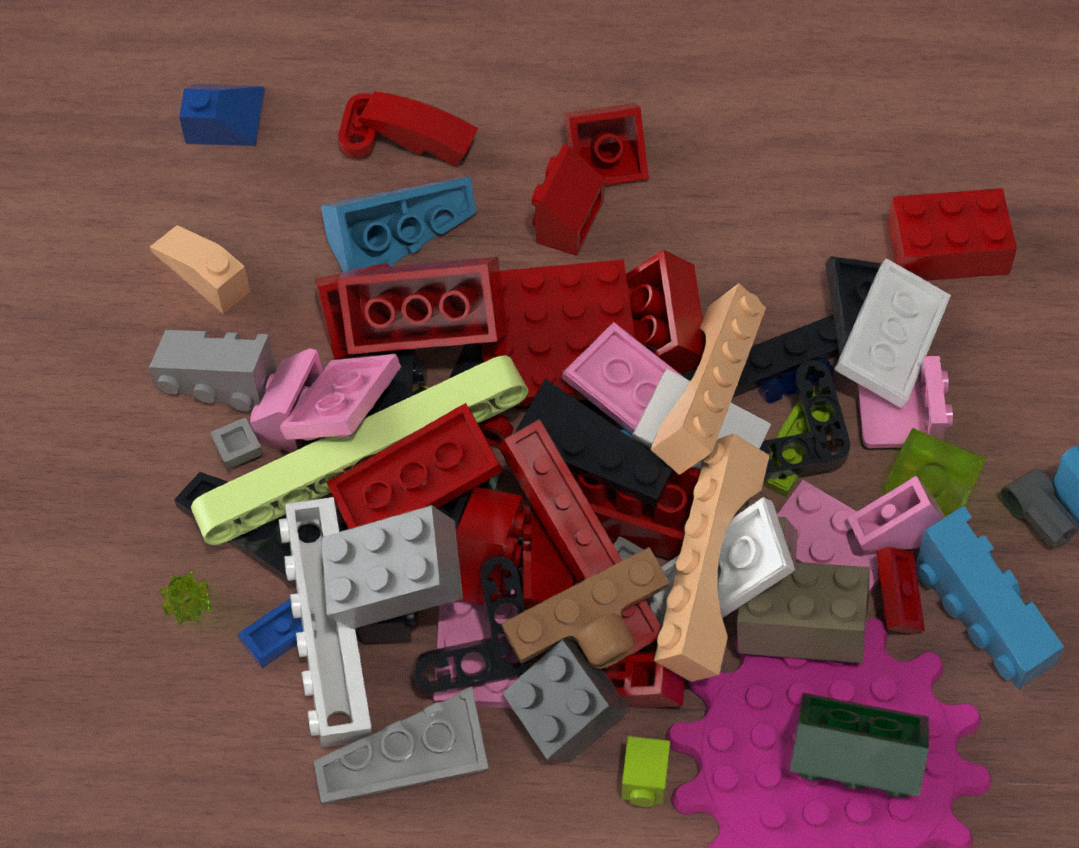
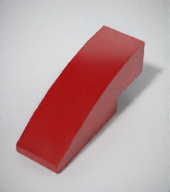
[358,91,478,168]

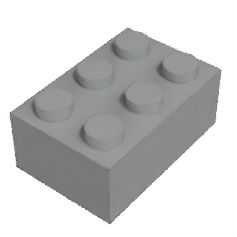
[321,505,463,629]

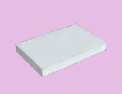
[631,369,771,470]

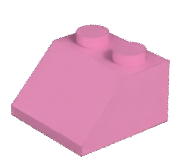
[250,348,323,453]

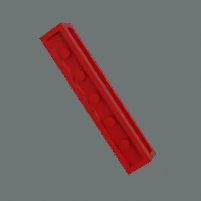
[498,419,662,655]

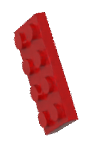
[326,403,503,529]

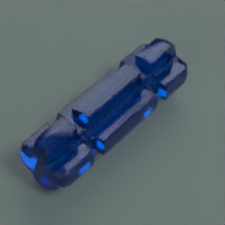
[760,358,834,403]

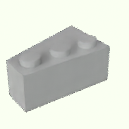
[149,330,277,411]

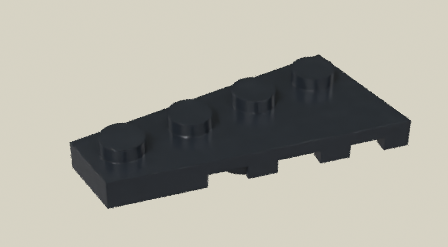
[515,378,673,507]
[174,472,348,589]

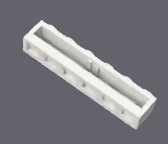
[279,497,371,748]

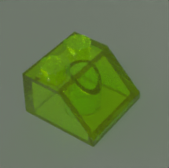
[882,428,986,517]

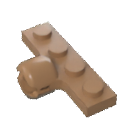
[501,547,670,669]

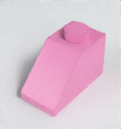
[847,476,945,550]

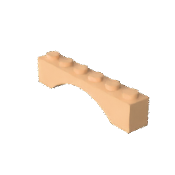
[651,283,766,475]
[654,433,769,682]

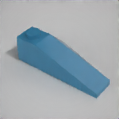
[321,176,477,272]

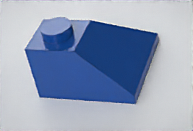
[179,84,265,146]

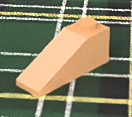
[150,225,251,314]

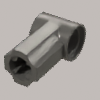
[1001,468,1079,549]

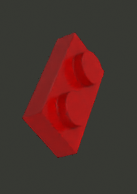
[876,546,925,635]

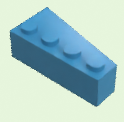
[915,505,1064,689]

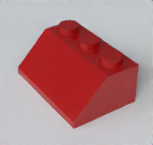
[626,249,706,374]

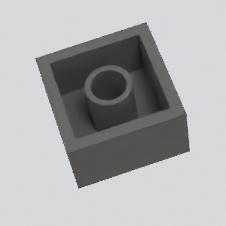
[503,639,630,762]

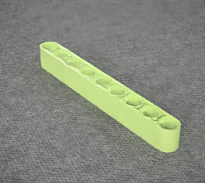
[191,356,528,545]

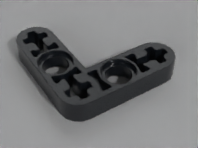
[760,360,850,482]
[413,554,533,692]

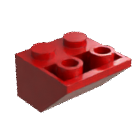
[531,144,604,256]

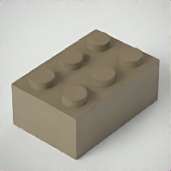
[737,562,870,663]

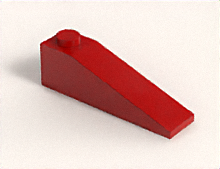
[523,491,573,611]

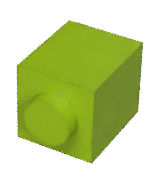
[622,736,670,807]

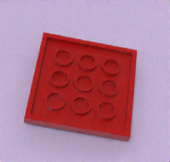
[482,259,635,406]

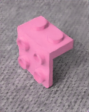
[857,356,953,448]

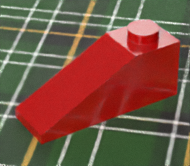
[602,653,685,708]

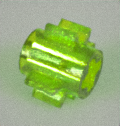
[160,572,211,625]

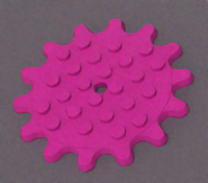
[666,619,992,848]

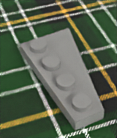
[314,686,489,805]

